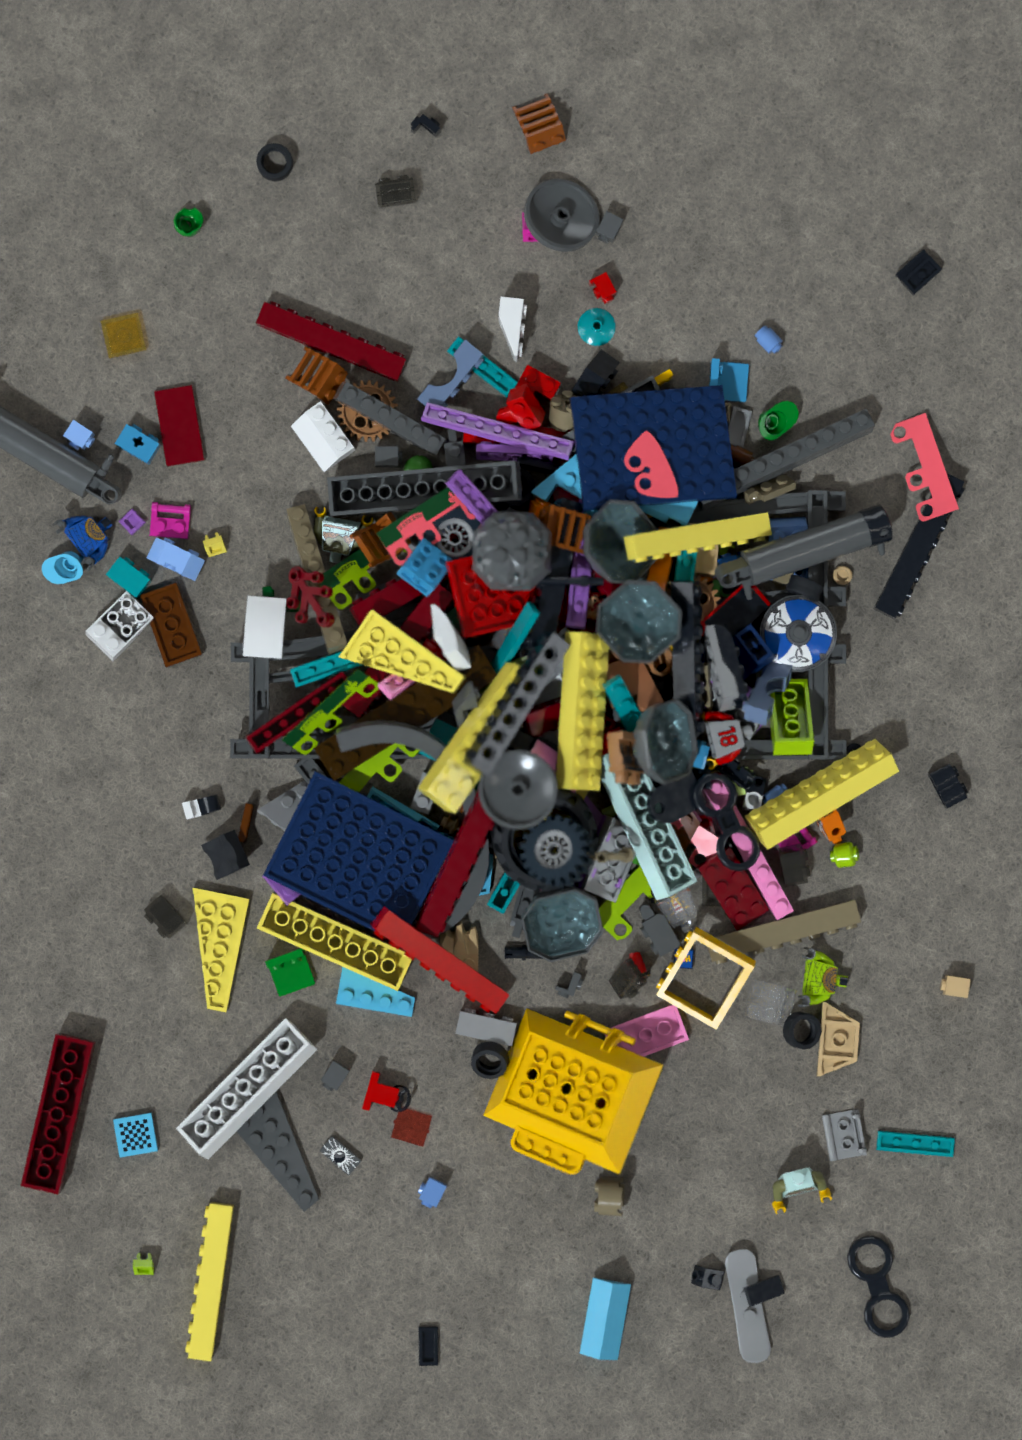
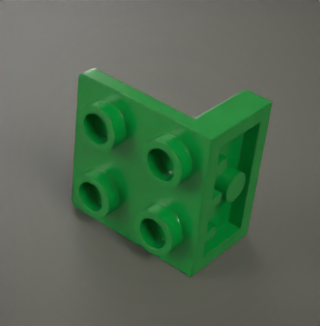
[265,948,315,997]

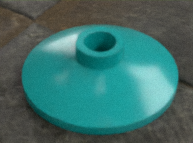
[578,308,616,346]

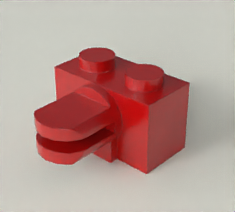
[496,383,545,430]

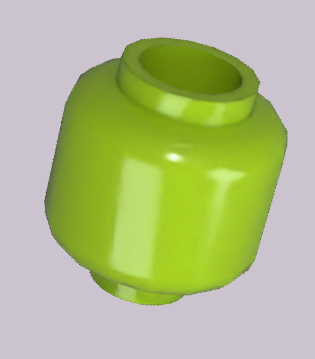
[830,842,859,868]

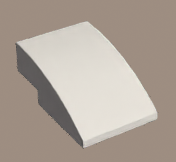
[243,596,287,659]
[431,604,471,671]

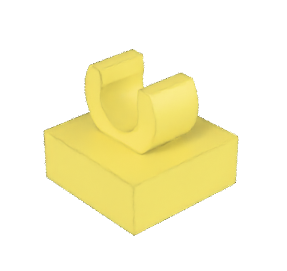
[203,532,227,557]

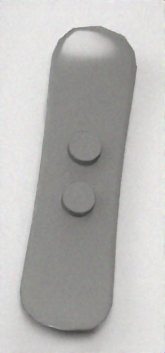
[725,1249,771,1363]

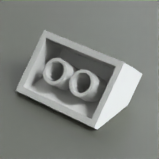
[291,401,355,472]

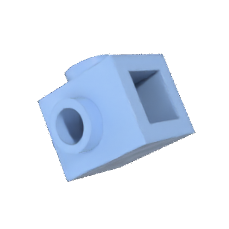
[63,420,95,451]

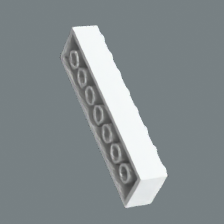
[176,1018,318,1159]

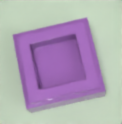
[119,508,146,535]

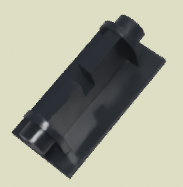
[715,759,756,790]

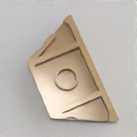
[817,1002,860,1076]

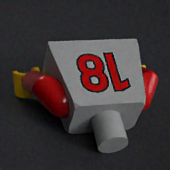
[703,711,753,770]

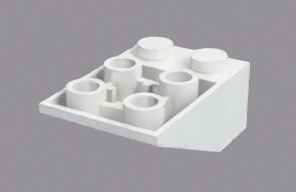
[499,297,527,362]
[86,591,154,661]

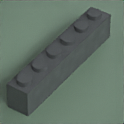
[333,382,445,455]

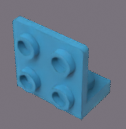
[709,358,749,402]
[396,538,453,597]

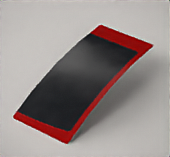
[701,585,771,638]

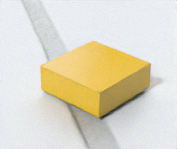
[654,369,673,386]

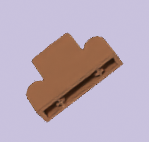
[606,642,664,714]

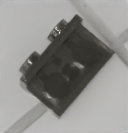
[609,958,651,999]

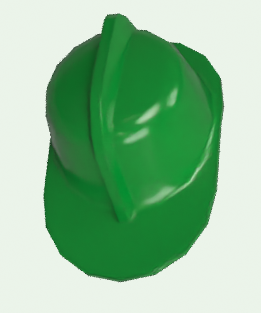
[758,401,799,440]

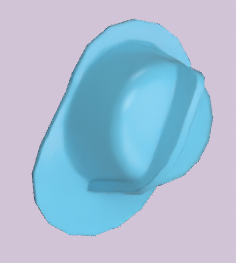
[42,551,84,584]

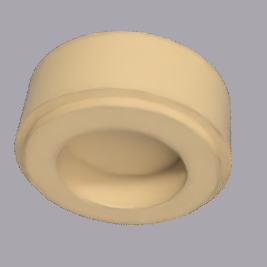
[833,566,852,585]

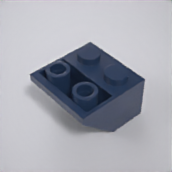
[733,624,776,681]

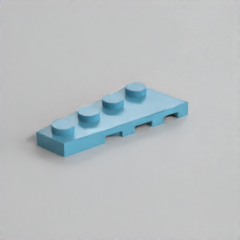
[336,967,415,1017]

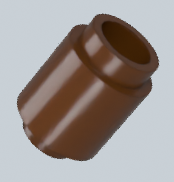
[731,445,755,467]

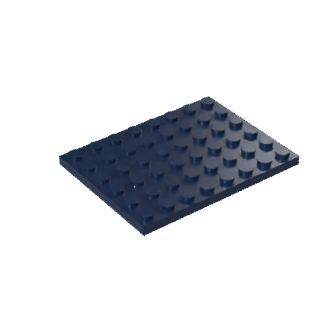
[570,385,737,511]
[263,771,454,931]

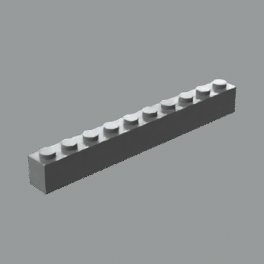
[698,409,875,511]

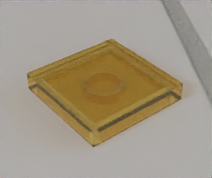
[101,313,147,359]

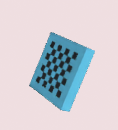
[113,1112,158,1158]

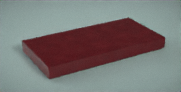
[154,385,205,467]

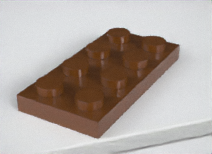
[140,583,202,668]

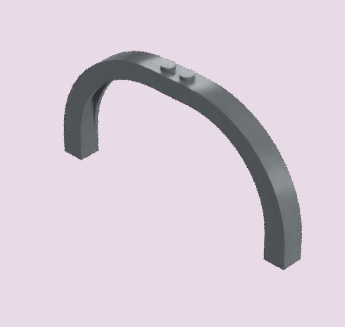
[336,720,489,949]

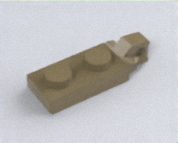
[744,474,796,504]

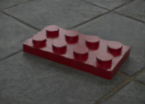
[697,846,769,931]

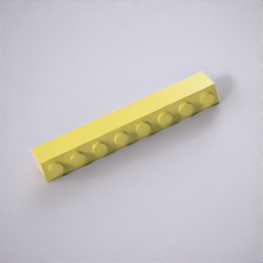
[624,512,772,563]
[185,1202,234,1361]

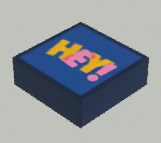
[673,949,694,969]

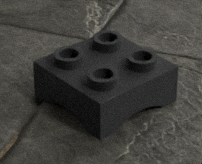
[201,829,250,880]

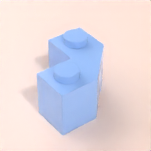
[146,537,205,581]

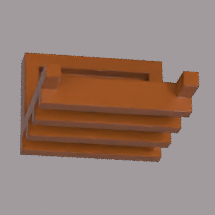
[512,93,566,154]
[285,346,348,405]
[538,504,592,554]
[349,512,412,568]

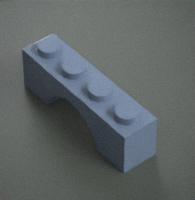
[417,340,484,407]
[742,662,793,726]

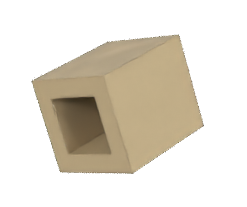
[940,975,971,998]

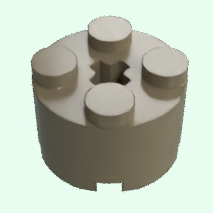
[549,391,580,433]
[594,1176,625,1216]

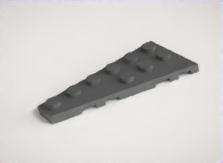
[236,1091,319,1212]

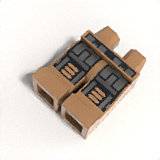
[607,731,644,785]

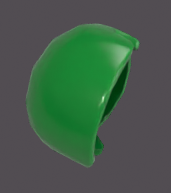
[173,208,204,237]

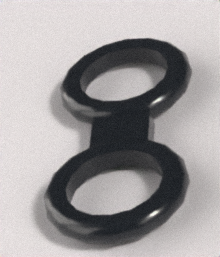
[693,772,761,871]
[847,1236,910,1338]

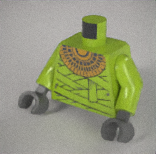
[797,947,848,1007]

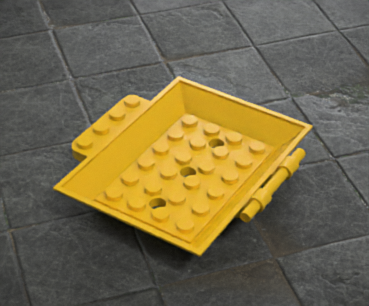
[483,1008,663,1175]

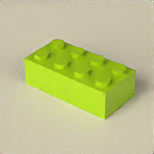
[768,679,814,755]

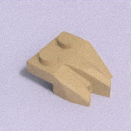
[440,921,478,971]

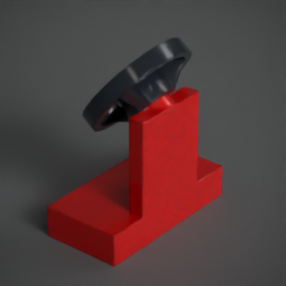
[362,1071,411,1112]

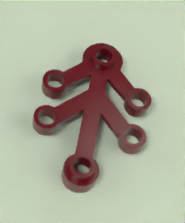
[286,566,334,628]

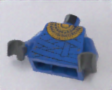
[52,515,113,571]

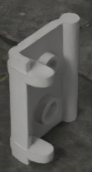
[822,1109,867,1161]

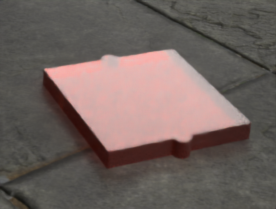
[391,1107,432,1147]

